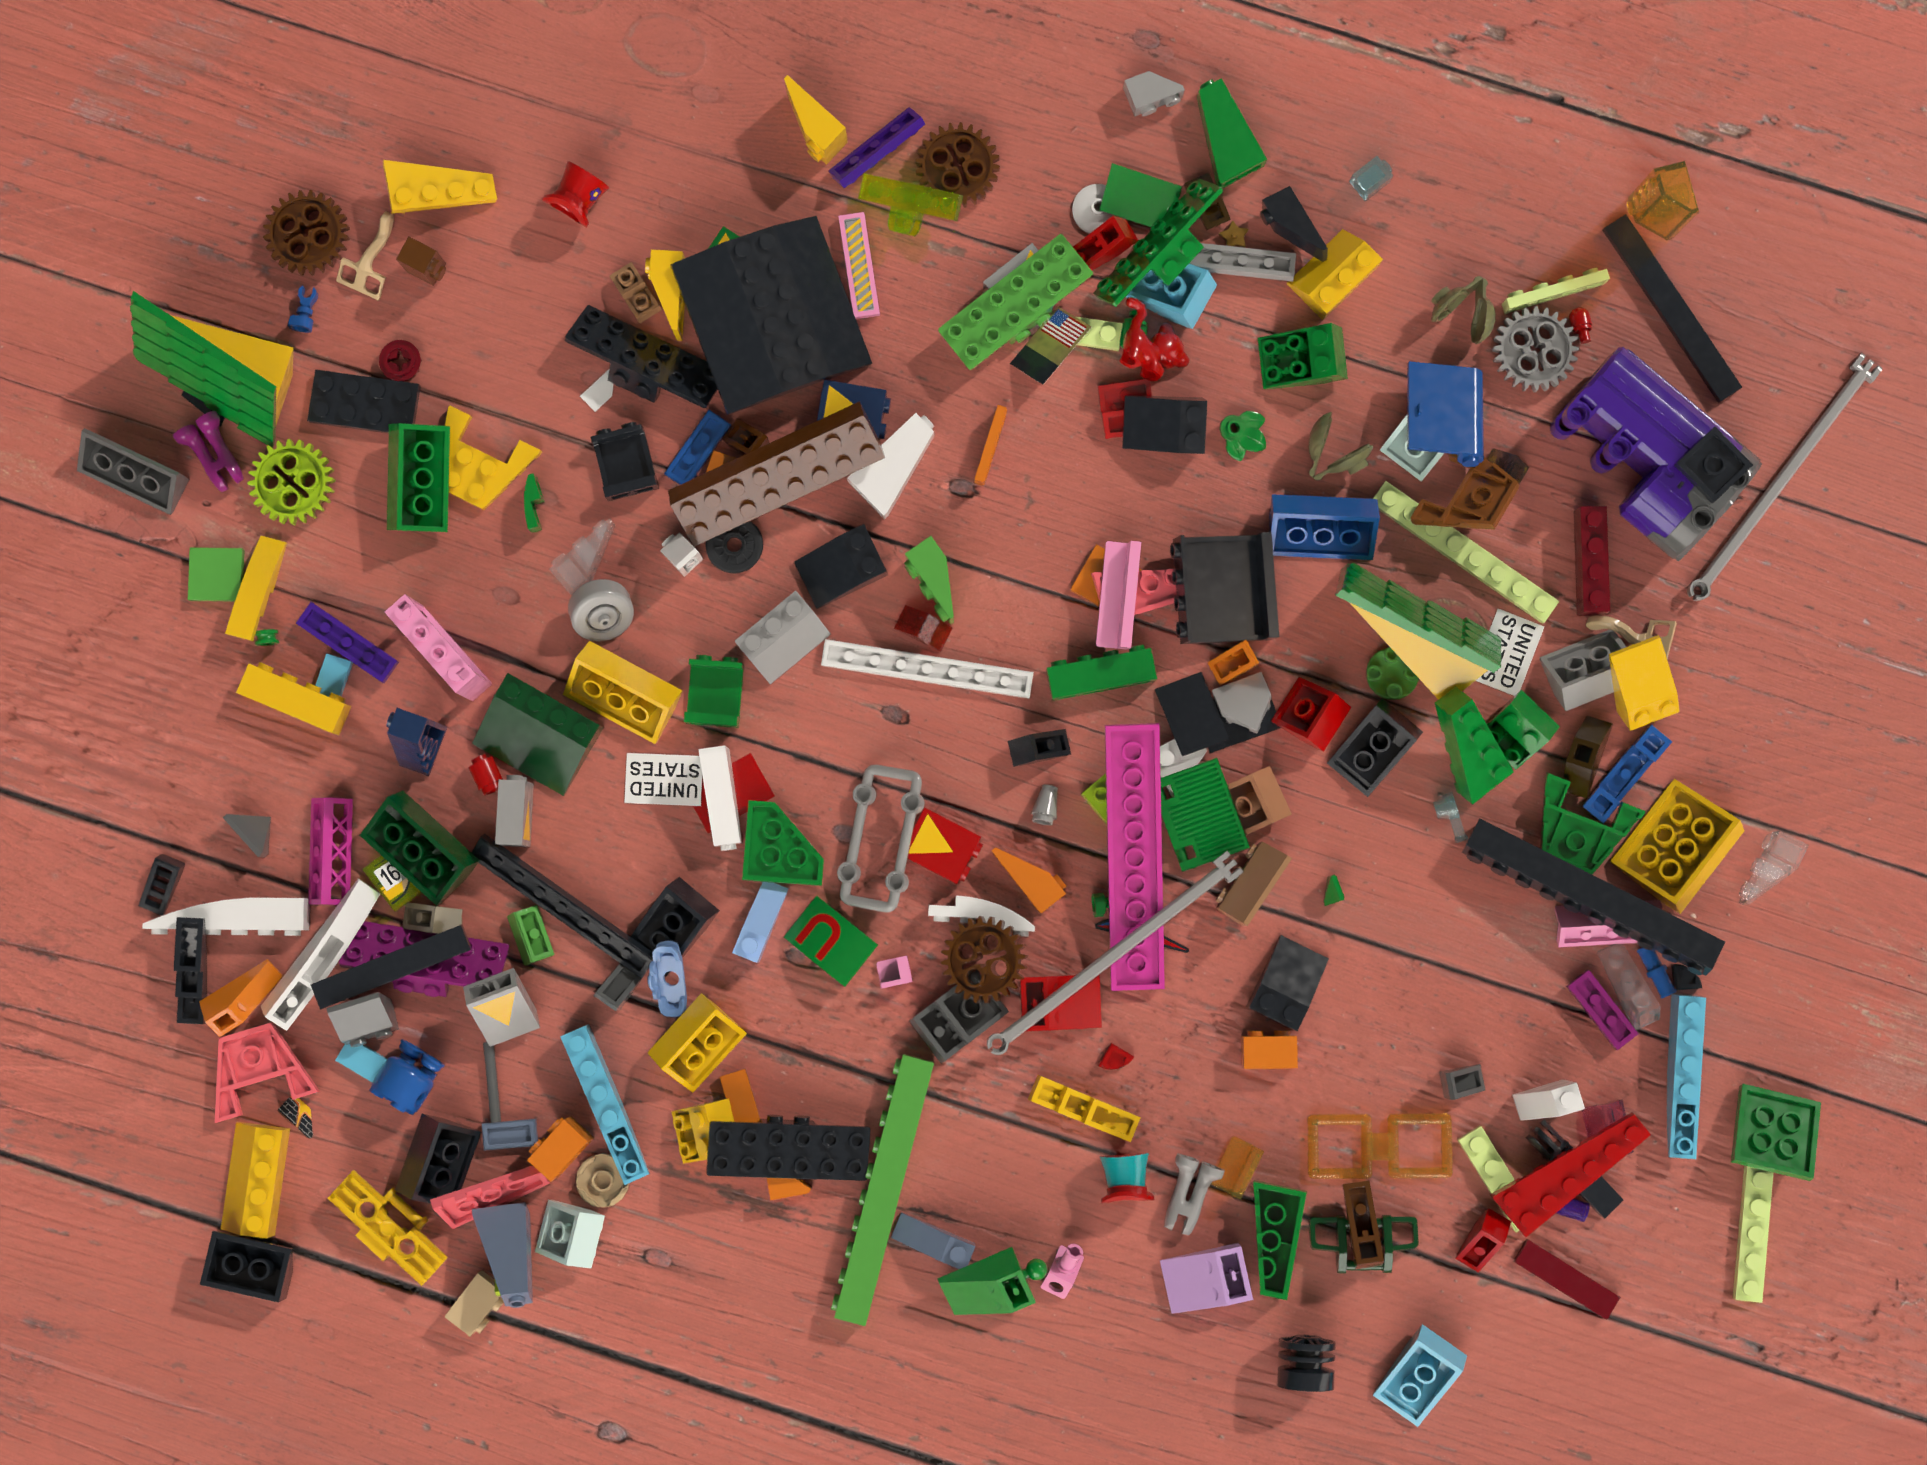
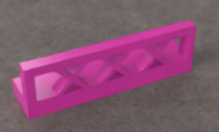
[308,798,353,905]

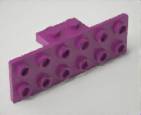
[339,921,509,997]

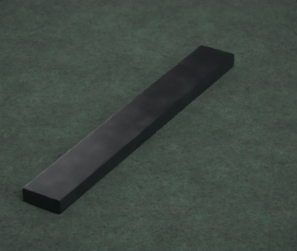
[1602,214,1742,403]
[471,833,653,978]

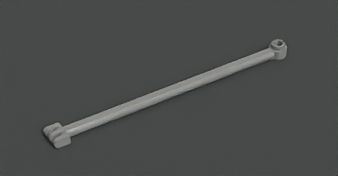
[1687,353,1883,601]
[986,850,1243,1055]

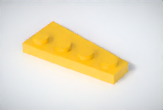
[383,160,497,214]

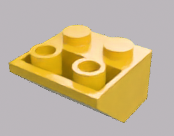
[671,1098,734,1164]

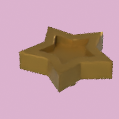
[1218,220,1249,248]

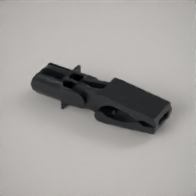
[1526,1119,1623,1219]

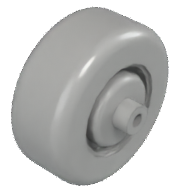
[568,579,634,642]

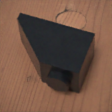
[1008,729,1071,767]

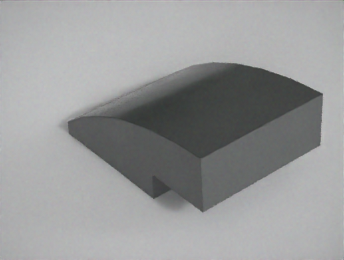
[909,969,1009,1063]

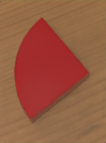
[1098,1043,1135,1070]

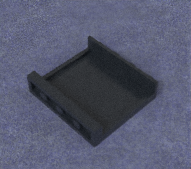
[1170,532,1280,644]

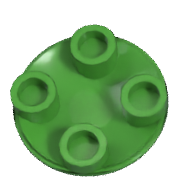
[1366,647,1419,700]

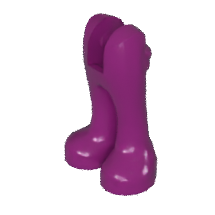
[173,411,244,492]

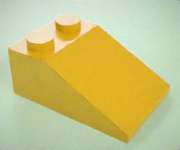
[784,75,848,165]
[645,249,685,341]
[1609,635,1680,731]

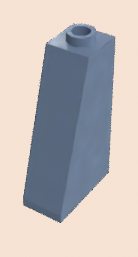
[472,1202,533,1308]

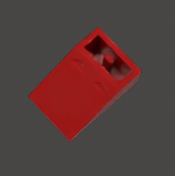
[1020,974,1102,1031]

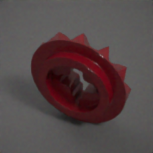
[379,340,422,381]

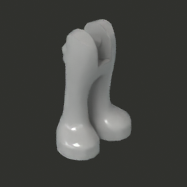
[1164,1153,1225,1235]

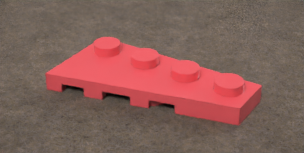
[1091,569,1177,616]
[430,1166,550,1229]

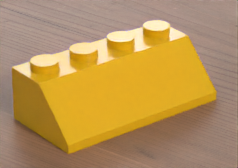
[563,641,683,744]
[221,1122,290,1239]

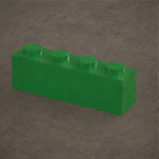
[1046,645,1157,701]

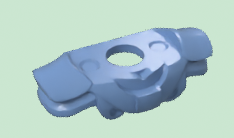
[647,941,687,1017]

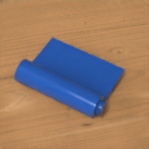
[1407,361,1484,467]

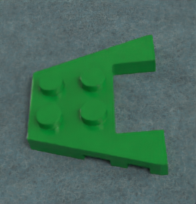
[1540,772,1646,874]

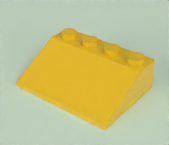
[1610,779,1745,914]

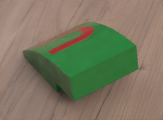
[784,896,878,987]

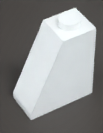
[1512,1080,1585,1121]

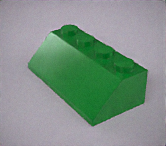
[387,423,450,532]

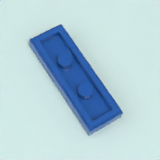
[664,410,731,485]

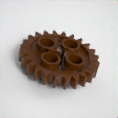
[915,122,1000,208]
[263,190,350,276]
[941,916,1028,1003]

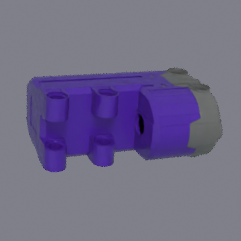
[1550,347,1762,561]

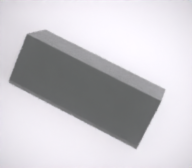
[77,428,190,515]

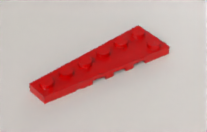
[1490,1112,1651,1237]

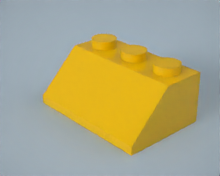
[1286,229,1383,320]
[647,993,747,1093]

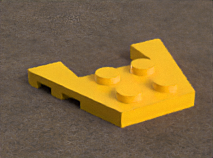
[445,405,542,510]

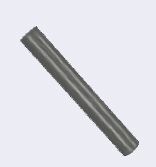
[483,1042,501,1123]

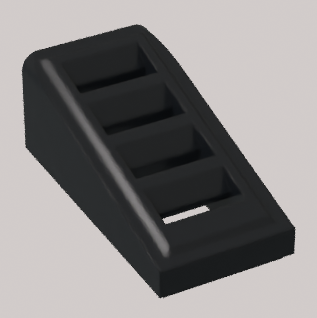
[138,854,185,916]

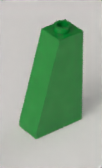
[1197,78,1267,189]

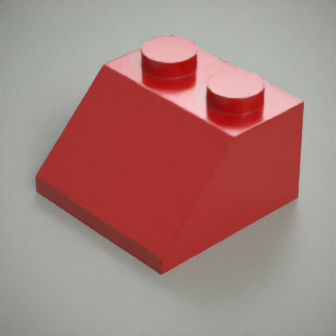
[1271,677,1352,752]

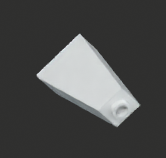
[847,413,934,520]
[698,746,742,851]

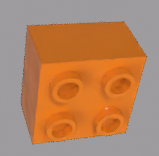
[527,1116,595,1182]

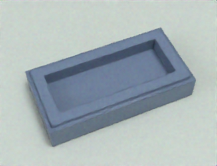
[482,1118,538,1151]

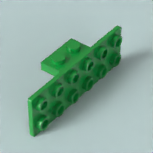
[1093,179,1223,307]

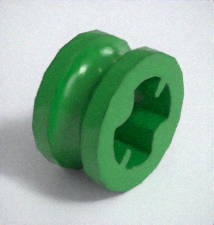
[255,629,279,646]

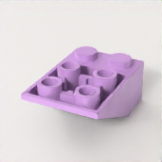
[1160,1243,1253,1314]

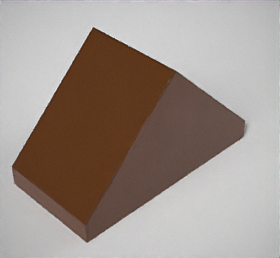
[722,418,770,455]

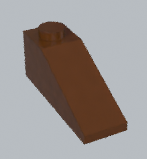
[1342,1180,1384,1269]

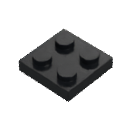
[1674,426,1753,503]

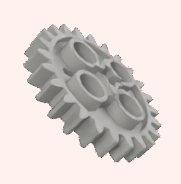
[1492,306,1579,393]

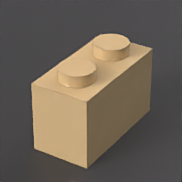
[445,1270,504,1336]

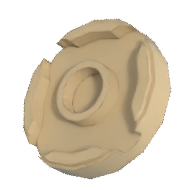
[576,1153,630,1207]

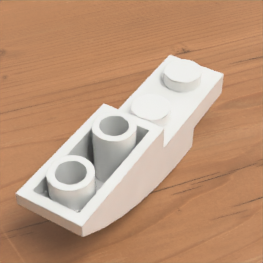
[928,896,1035,937]

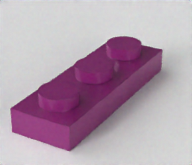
[1566,970,1639,1050]

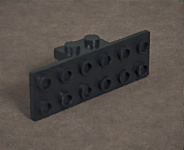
[564,305,718,408]
[706,1115,870,1181]

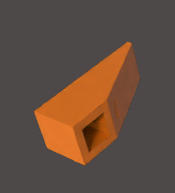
[199,959,283,1037]

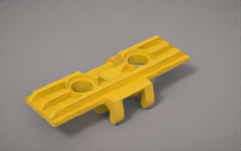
[327,1170,448,1286]

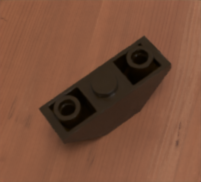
[1563,716,1613,799]

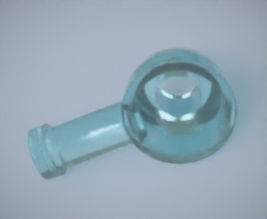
[1433,792,1468,843]

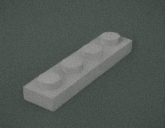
[1189,243,1296,282]

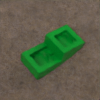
[524,473,545,533]

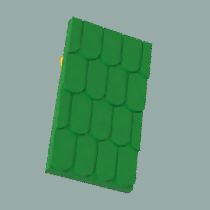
[130,291,294,448]
[1335,563,1501,700]

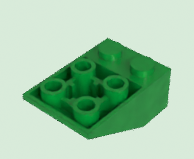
[1258,323,1348,389]

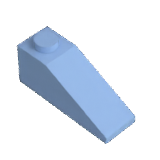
[732,882,789,963]

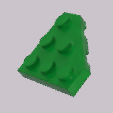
[742,800,824,886]

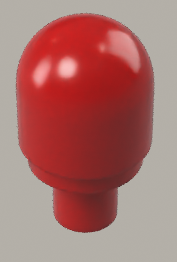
[1569,307,1592,344]

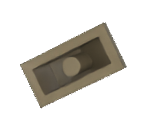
[402,902,463,934]

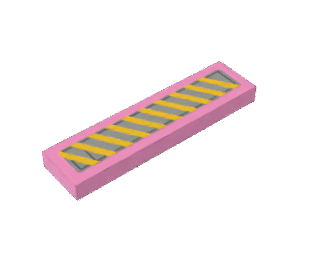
[838,212,880,319]

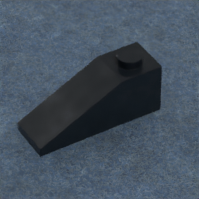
[1260,186,1328,262]

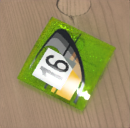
[362,856,422,912]

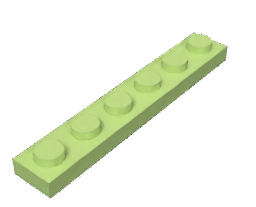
[1733,1166,1774,1303]

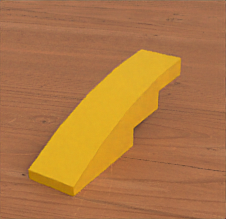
[225,536,287,641]
[1028,1075,1141,1142]

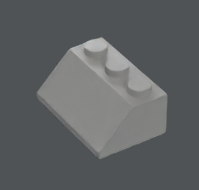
[735,591,831,685]
[1539,630,1626,711]

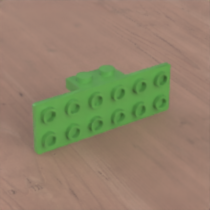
[938,234,1093,370]

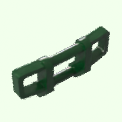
[1309,1215,1419,1273]

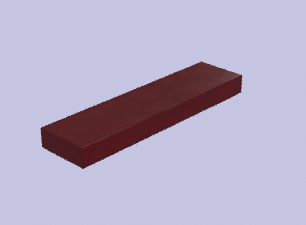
[1513,1239,1621,1320]

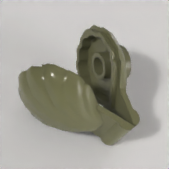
[1431,276,1496,344]
[1308,412,1373,480]

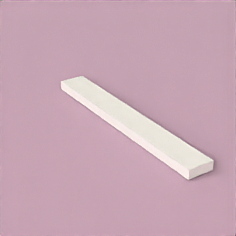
[821,639,1034,699]

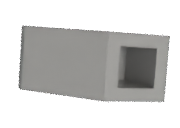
[1123,71,1185,117]

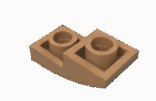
[610,262,662,323]

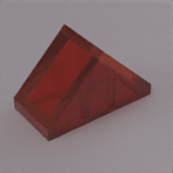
[894,605,953,652]

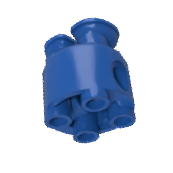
[369,1039,445,1115]

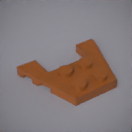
[1411,454,1519,530]

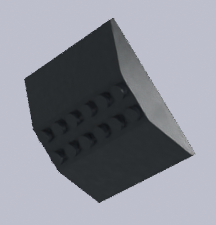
[670,216,872,415]

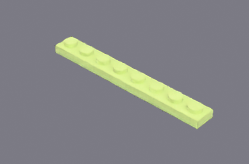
[1373,481,1559,624]

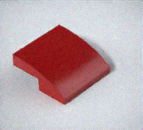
[1097,378,1152,439]

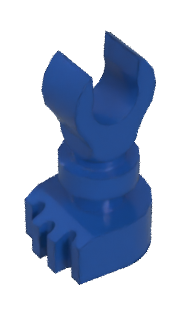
[288,285,318,333]

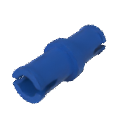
[1637,948,1677,999]

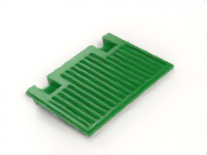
[1160,758,1250,872]

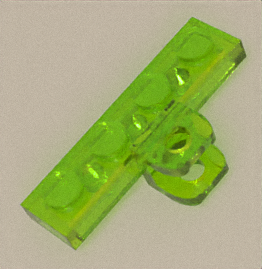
[858,173,963,236]

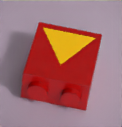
[907,807,984,885]

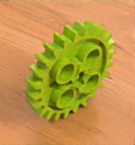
[247,439,336,525]

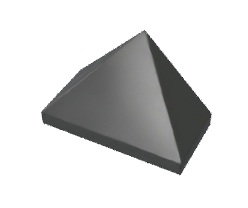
[223,814,271,858]

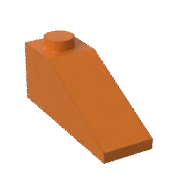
[991,847,1067,914]

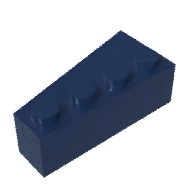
[386,708,448,776]

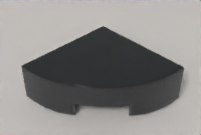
[1671,964,1702,990]

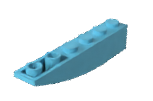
[1667,994,1706,1159]
[560,1024,650,1185]

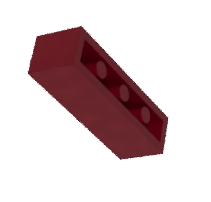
[1574,506,1610,616]

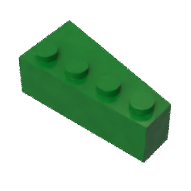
[1435,686,1514,805]
[1253,1180,1307,1300]

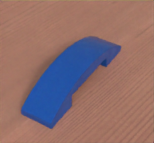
[1582,725,1672,823]

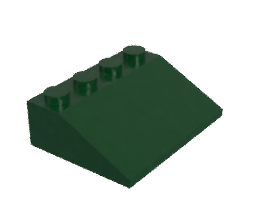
[472,673,604,796]

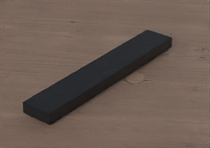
[310,924,472,1010]

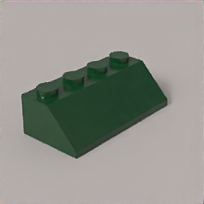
[359,791,480,906]

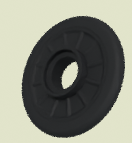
[705,521,763,573]

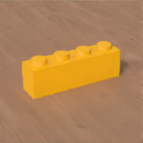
[236,662,352,735]

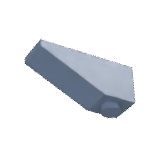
[891,1212,976,1269]

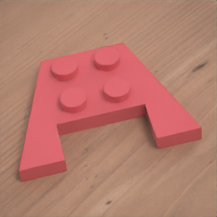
[215,1022,320,1123]

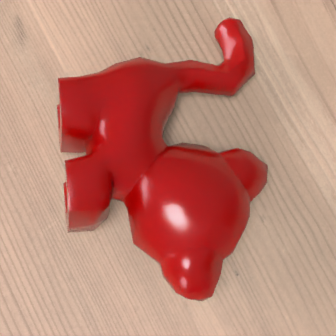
[1119,297,1190,382]

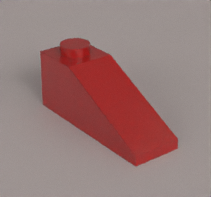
[1073,215,1139,270]

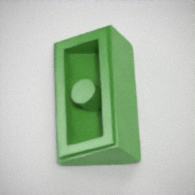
[507,905,554,965]

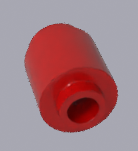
[468,754,503,796]

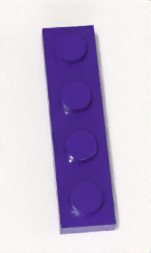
[828,107,925,188]
[296,602,399,683]

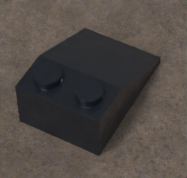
[1122,395,1207,454]
[794,524,888,609]
[1327,698,1423,797]
[630,877,720,977]
[1246,935,1329,1031]

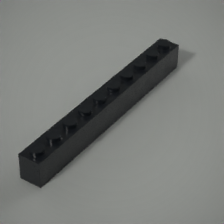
[1462,819,1725,976]

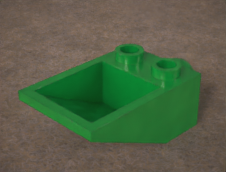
[938,1247,1047,1315]

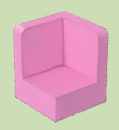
[876,956,913,989]

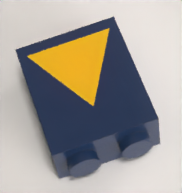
[817,380,891,440]

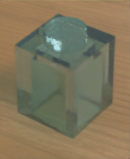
[1349,156,1393,201]

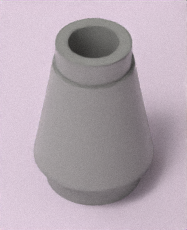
[1031,784,1058,825]

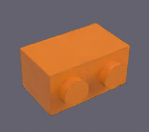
[1241,1030,1298,1069]

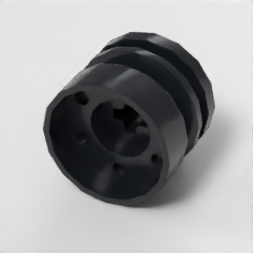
[1277,1334,1336,1392]

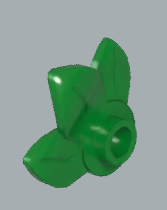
[1219,411,1266,461]

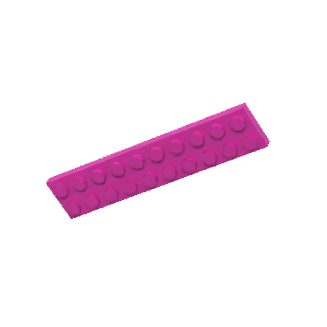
[1105,723,1165,991]

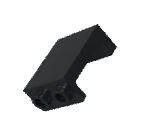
[590,422,659,502]

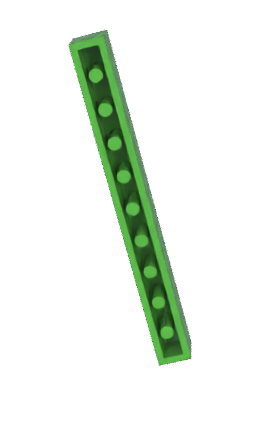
[831,1054,934,1326]

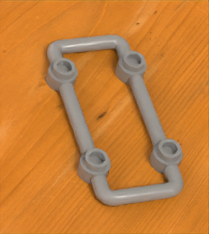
[837,765,925,912]

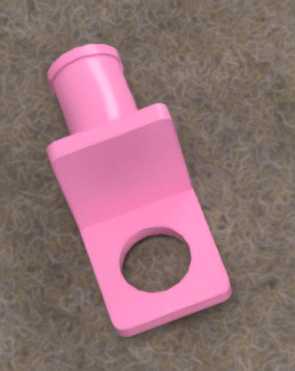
[1041,1244,1084,1299]

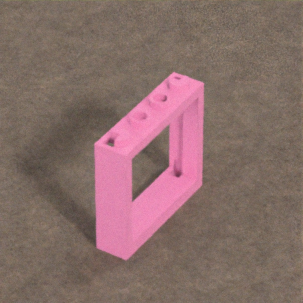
[385,594,492,701]

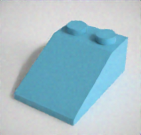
[1126,264,1217,329]
[1373,1324,1467,1427]

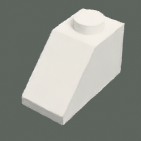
[660,533,703,577]

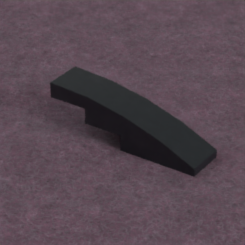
[174,917,207,1024]

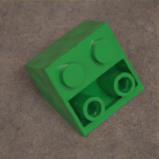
[1487,690,1560,770]

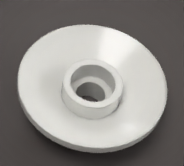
[1072,184,1121,234]

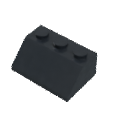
[395,1113,482,1204]
[200,1231,293,1303]

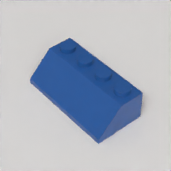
[1269,494,1380,560]

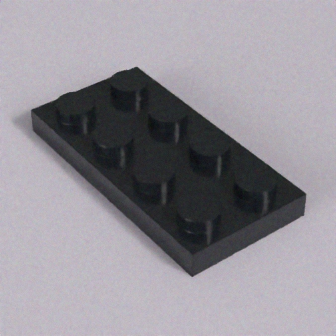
[307,369,421,434]

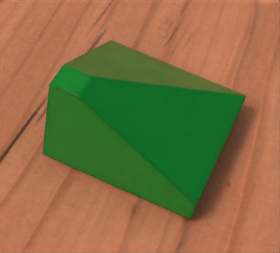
[1323,875,1345,906]

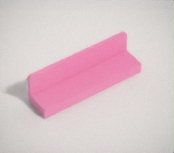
[1096,541,1141,650]
[1555,900,1664,947]

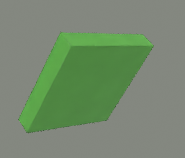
[188,548,245,602]

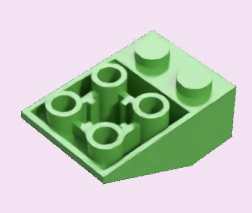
[904,536,954,625]

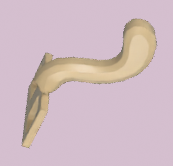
[336,211,394,301]
[1586,616,1677,659]

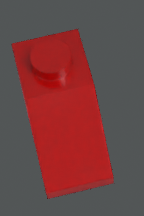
[1455,1208,1512,1272]

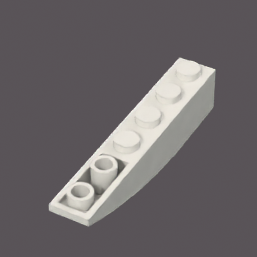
[261,879,380,1031]
[142,898,310,936]

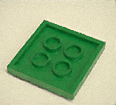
[1731,1084,1821,1181]

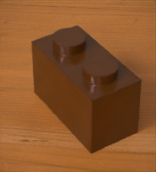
[396,236,446,286]

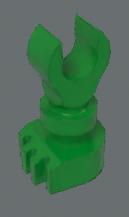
[1091,893,1109,917]

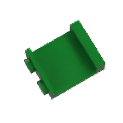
[684,655,744,728]

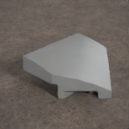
[1212,672,1272,733]

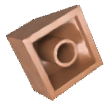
[1227,766,1292,835]

